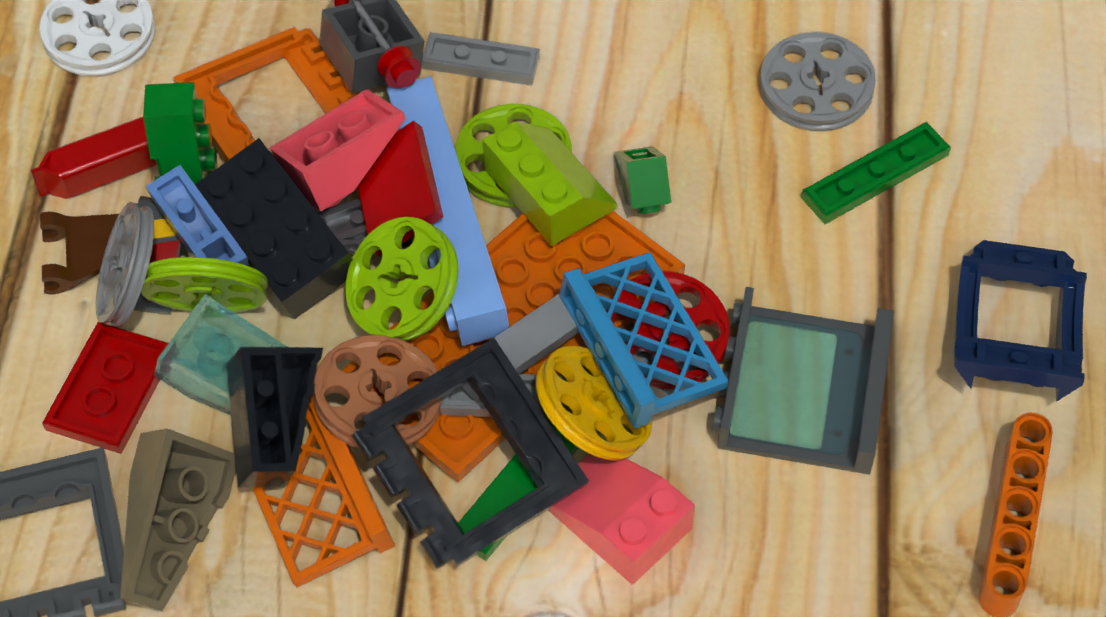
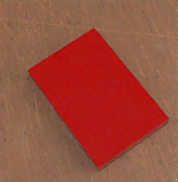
[358,121,443,257]
[42,322,175,454]

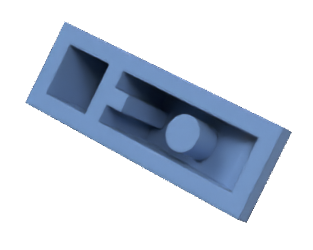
[146,165,250,267]

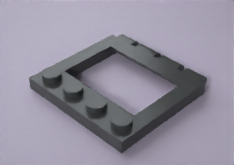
[0,447,126,617]

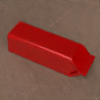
[31,117,157,199]

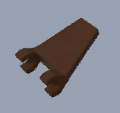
[40,211,119,295]

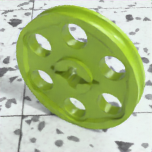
[455,104,572,207]
[346,217,459,341]
[141,257,268,313]

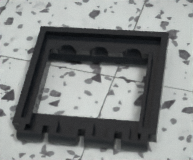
[352,338,589,568]

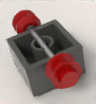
[319,0,425,93]

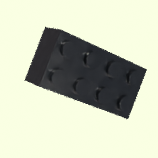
[195,138,353,319]

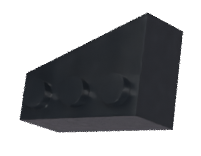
[226,347,323,488]

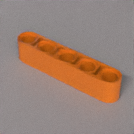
[979,412,1053,617]

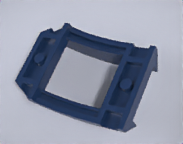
[954,240,1087,402]

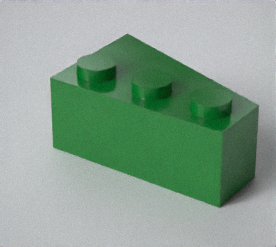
[143,82,218,184]

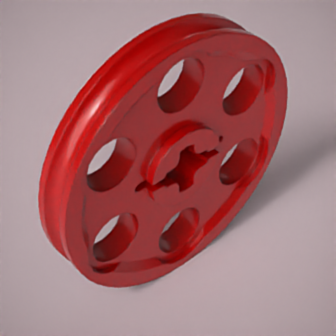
[606,271,730,389]

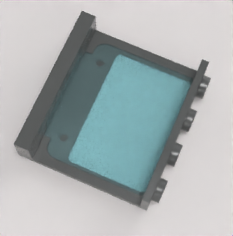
[712,287,894,475]

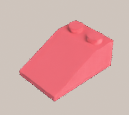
[269,89,405,212]
[548,453,695,585]

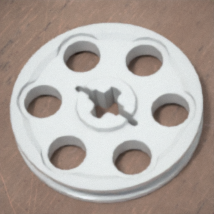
[40,0,155,76]

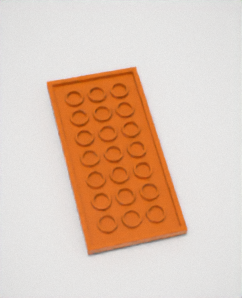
[341,211,685,482]

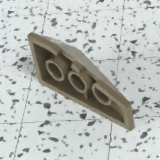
[120,428,236,611]

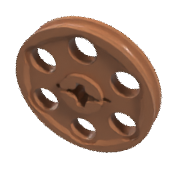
[313,335,442,448]

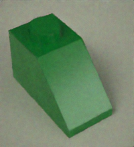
[614,146,671,213]

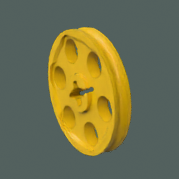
[536,346,652,460]

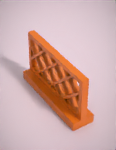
[233,396,396,588]

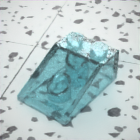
[154,294,287,415]

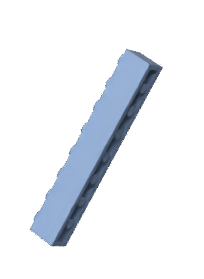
[386,76,509,346]

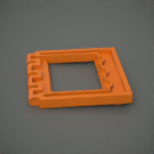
[173,27,359,162]

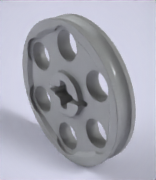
[760,32,876,131]
[96,202,154,327]

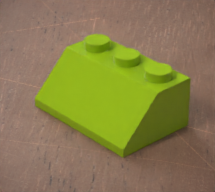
[482,121,618,246]

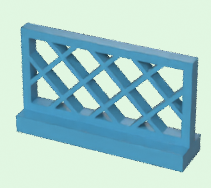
[559,252,729,429]

